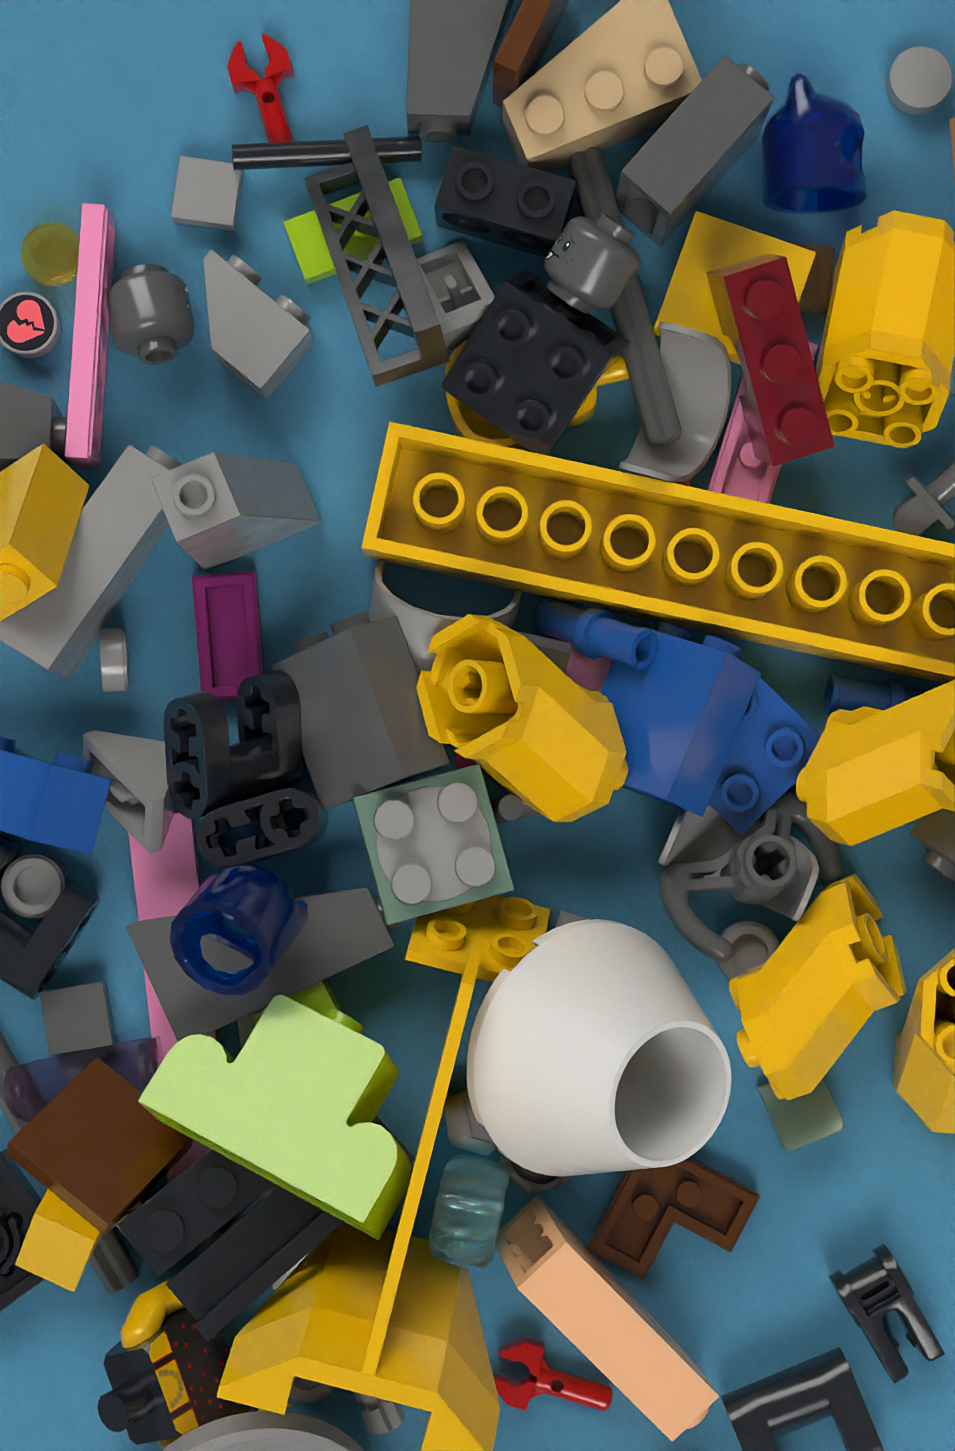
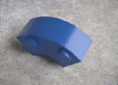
[0,736,112,854]

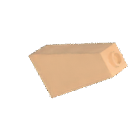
[491,1195,720,1442]

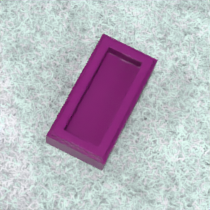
[192,571,265,702]

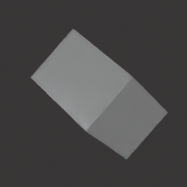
[416,240,495,352]
[83,730,176,854]

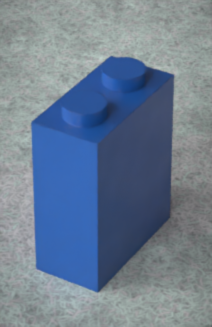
[600,620,761,817]

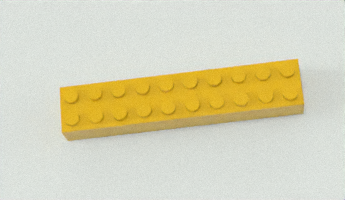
[361,421,955,683]

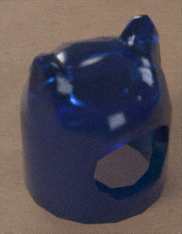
[762,73,867,214]
[169,863,308,995]

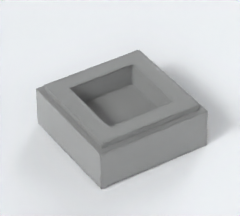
[171,156,244,232]

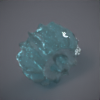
[428,1154,510,1269]

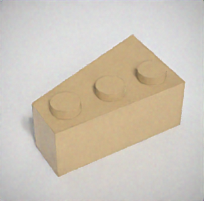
[502,0,702,172]

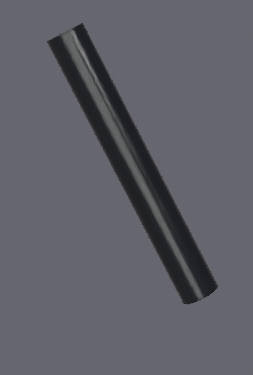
[231,136,422,170]

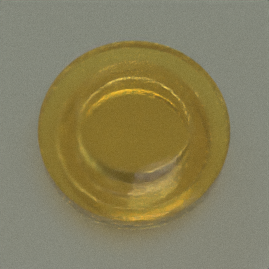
[21,222,80,286]

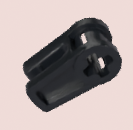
[828,1244,945,1384]

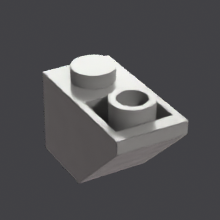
[203,249,314,401]

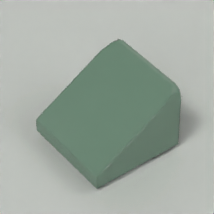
[757,1078,845,1152]

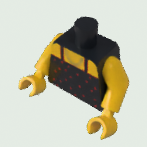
[97,1275,292,1451]

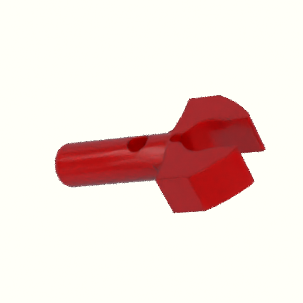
[227,34,294,143]
[492,1337,613,1412]

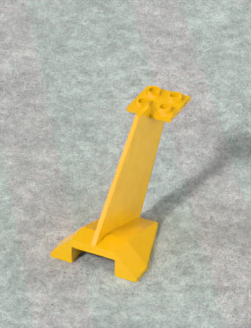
[217,895,551,1451]

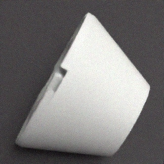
[467,919,732,1176]

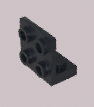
[442,269,630,456]

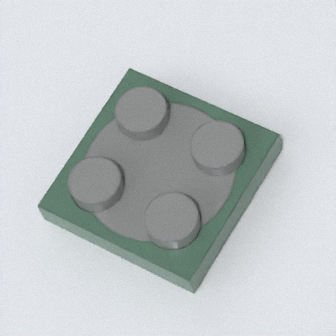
[352,764,514,926]

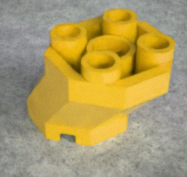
[816,210,955,448]
[416,614,628,822]
[796,680,955,846]
[729,874,907,1101]
[892,948,955,1134]

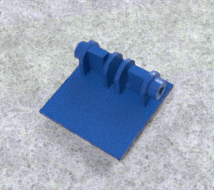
[708,657,821,835]

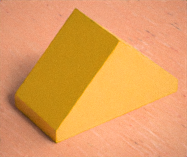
[15,1189,102,1292]

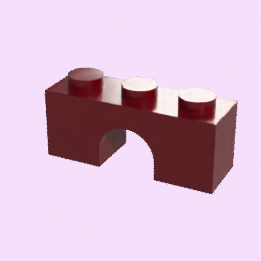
[706,253,835,467]

